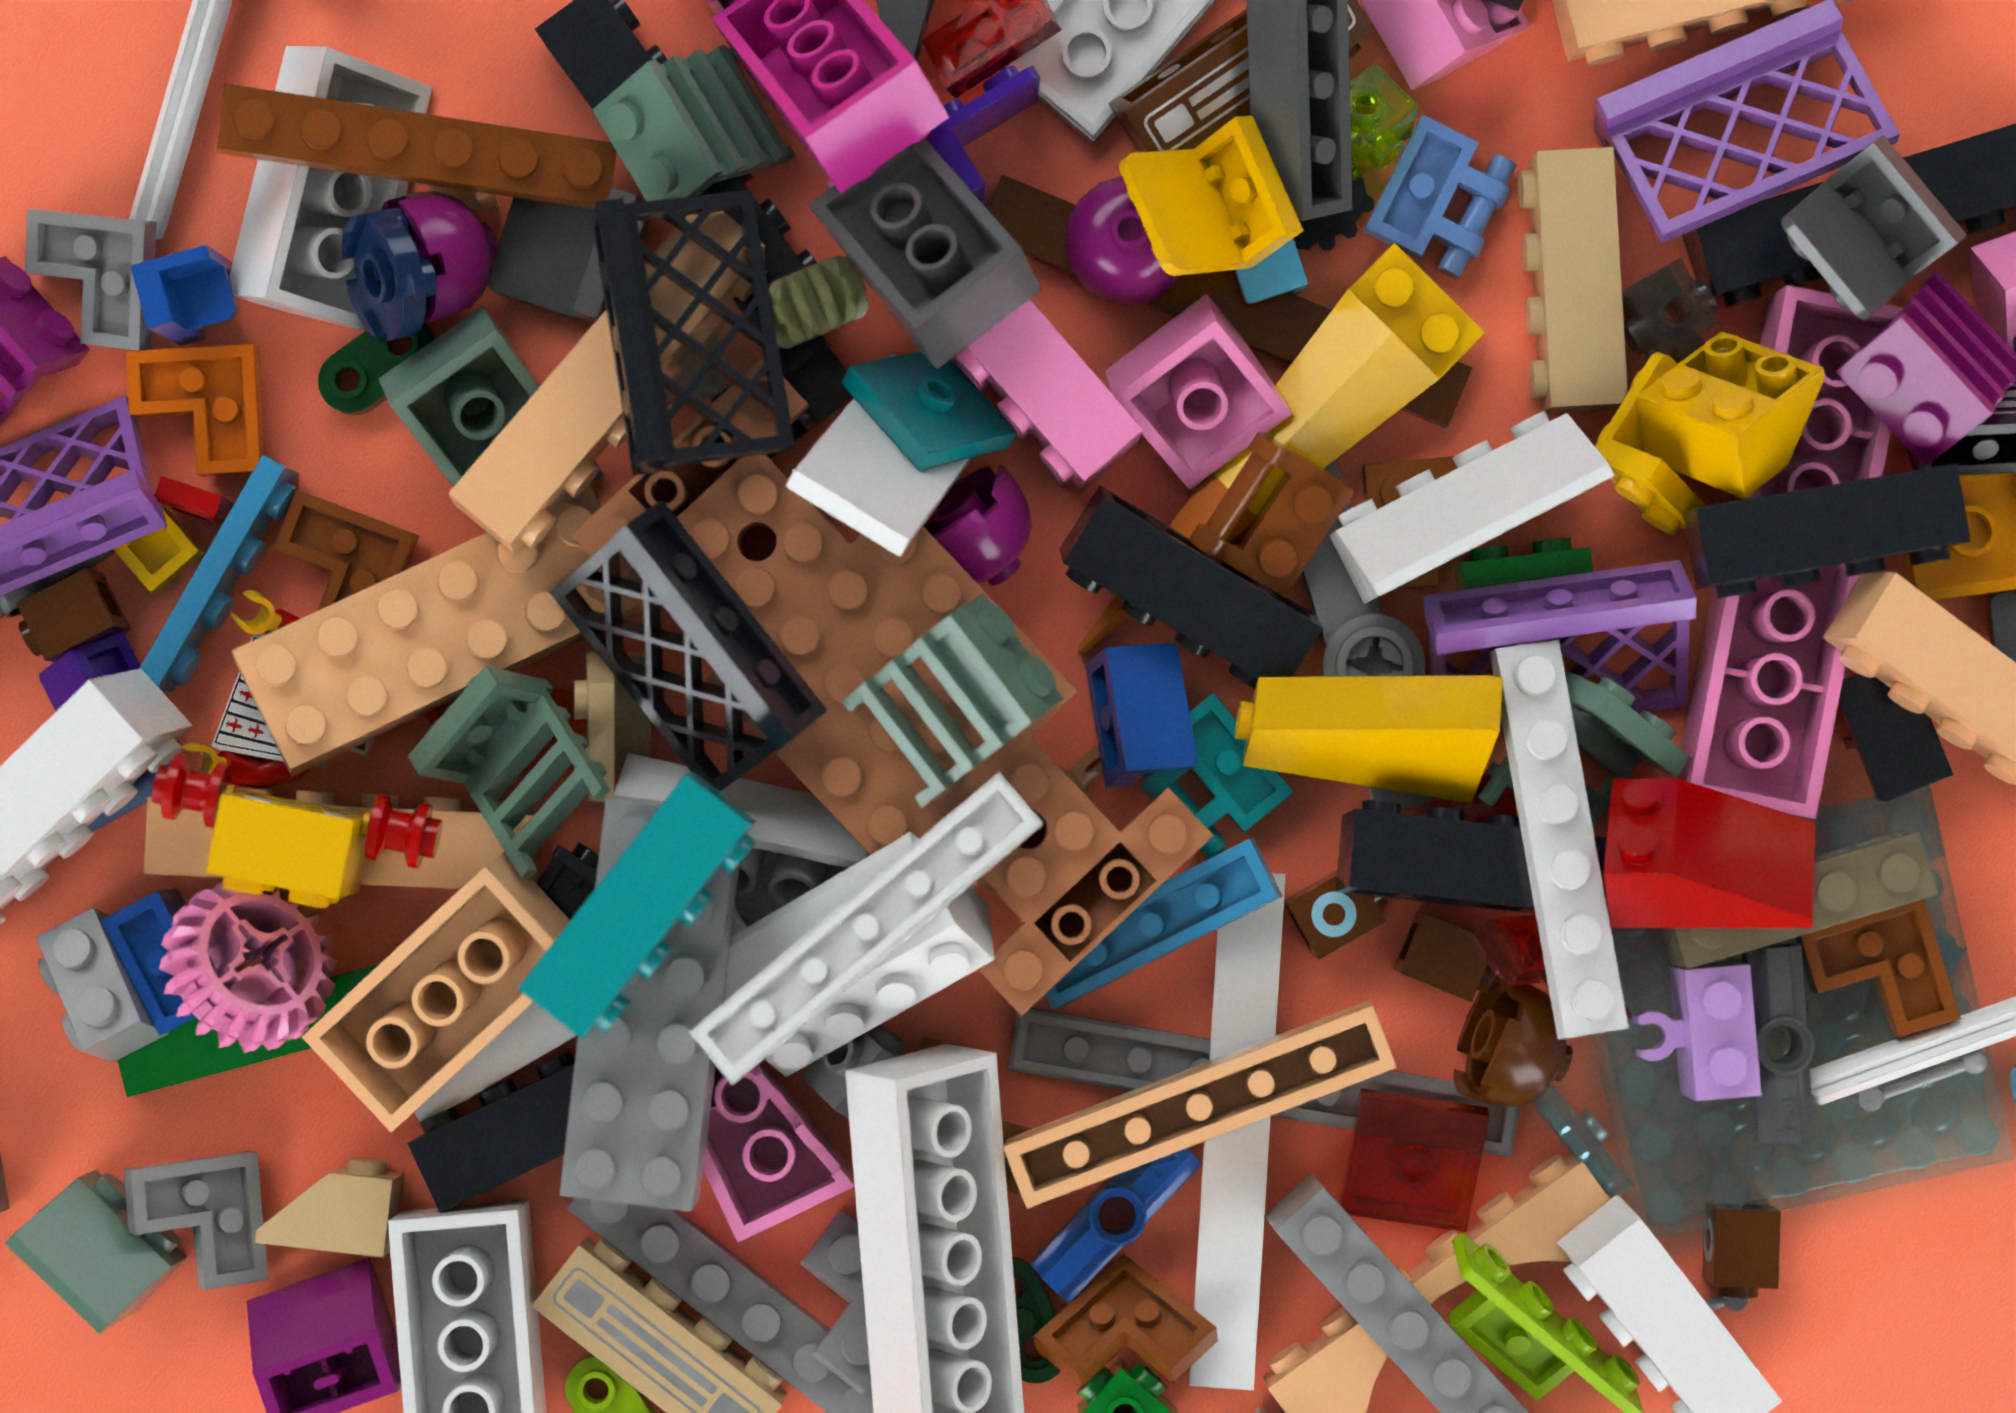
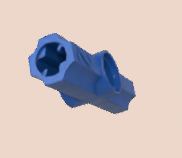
[1029,1148,1202,1303]

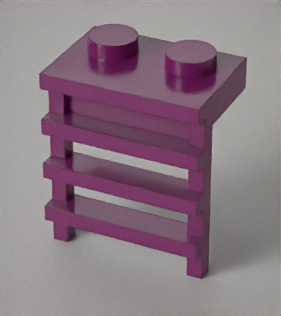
[0,256,90,426]
[1836,270,2016,467]

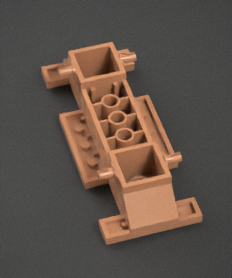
[571,357,1214,1016]

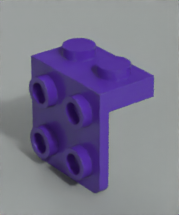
[924,65,1041,205]

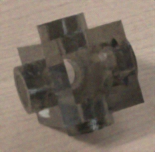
[1622,257,1719,363]

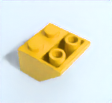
[1636,331,1825,499]

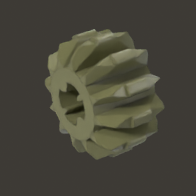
[768,255,870,349]

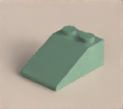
[378,306,604,497]

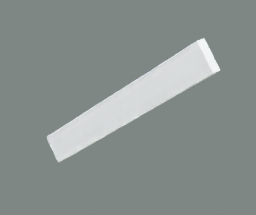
[1189,873,1286,1391]

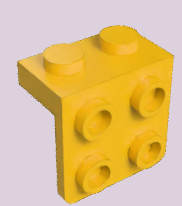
[1119,116,1303,276]
[1595,352,1706,535]

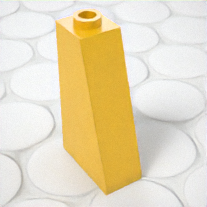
[1234,675,1503,803]

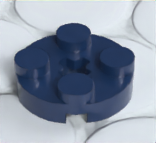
[341,208,437,341]

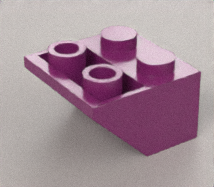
[247,1257,401,1413]

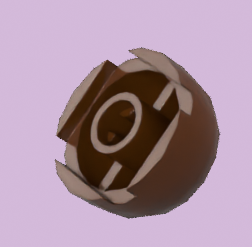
[1453,973,1573,1108]

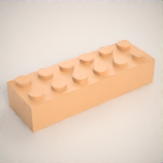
[231,485,643,777]

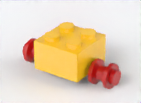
[152,754,442,908]

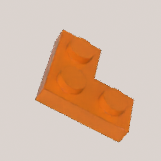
[126,344,265,477]

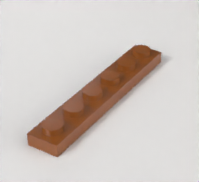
[217,83,617,209]

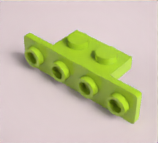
[1447,1232,1644,1413]

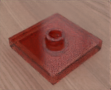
[1339,1088,1490,1232]

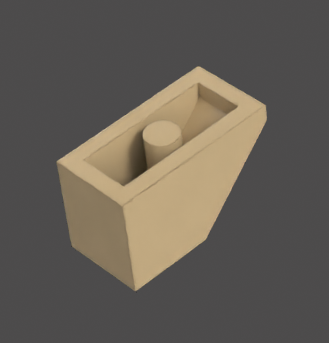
[255,1157,404,1258]

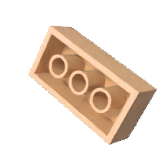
[302,852,570,1133]

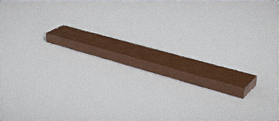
[988,175,1473,428]

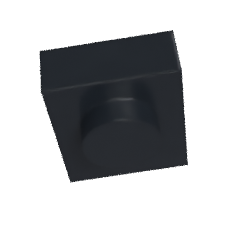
[536,842,599,921]

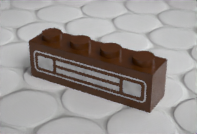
[1108,0,1374,152]

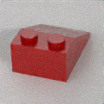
[1604,778,1816,928]

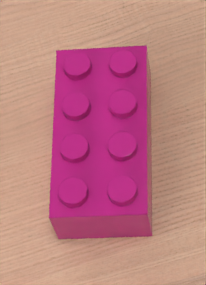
[711,0,949,193]

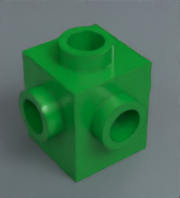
[1077,1357,1178,1413]

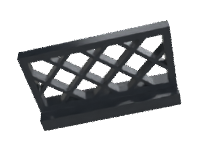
[591,190,795,475]
[549,500,827,792]

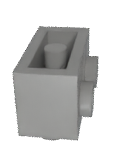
[36,907,169,1063]

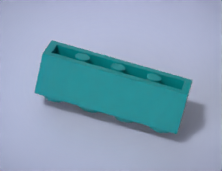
[517,772,757,1039]

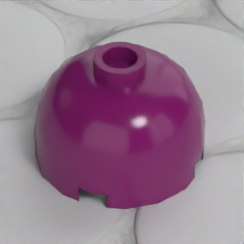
[1064,176,1181,307]
[380,191,497,323]
[923,465,1032,586]

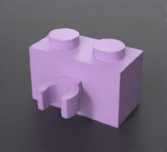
[1633,960,1762,1101]

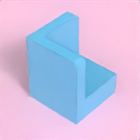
[1235,239,1308,304]

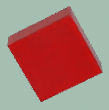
[154,476,235,526]

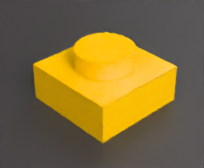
[113,504,205,594]

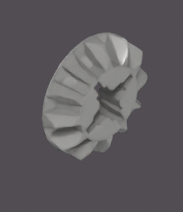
[1322,614,1425,677]

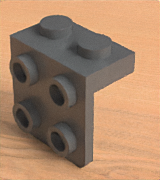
[1781,135,1967,320]
[488,187,649,324]

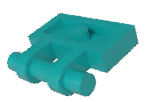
[1139,692,1294,859]

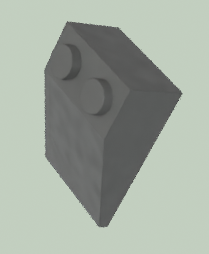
[808,139,1042,369]

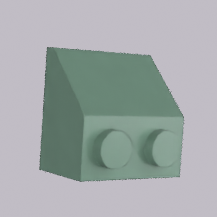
[5,1170,187,1334]

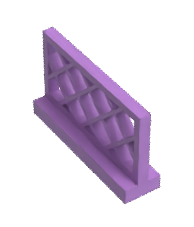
[1593,0,1900,244]
[0,395,167,596]
[1424,560,1696,733]

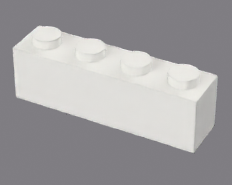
[1556,1194,1782,1413]

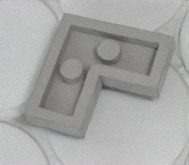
[25,209,157,351]
[123,1151,269,1290]
[799,1210,871,1395]

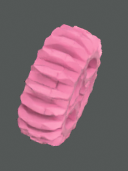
[158,882,338,1053]

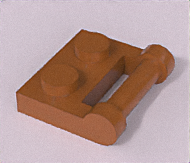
[1189,431,1355,598]

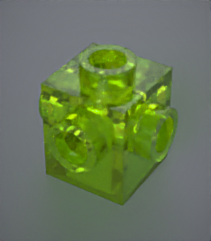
[1350,62,1419,181]

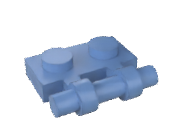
[1363,114,1516,279]

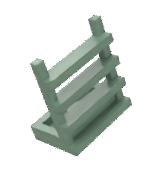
[592,45,796,220]
[842,594,1064,807]
[407,665,610,880]
[1478,669,1691,827]

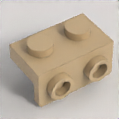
[574,651,651,802]

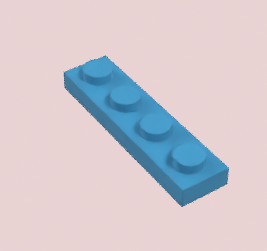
[139,455,299,692]
[1045,838,1283,1010]

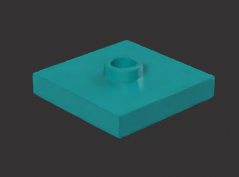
[841,351,1017,470]

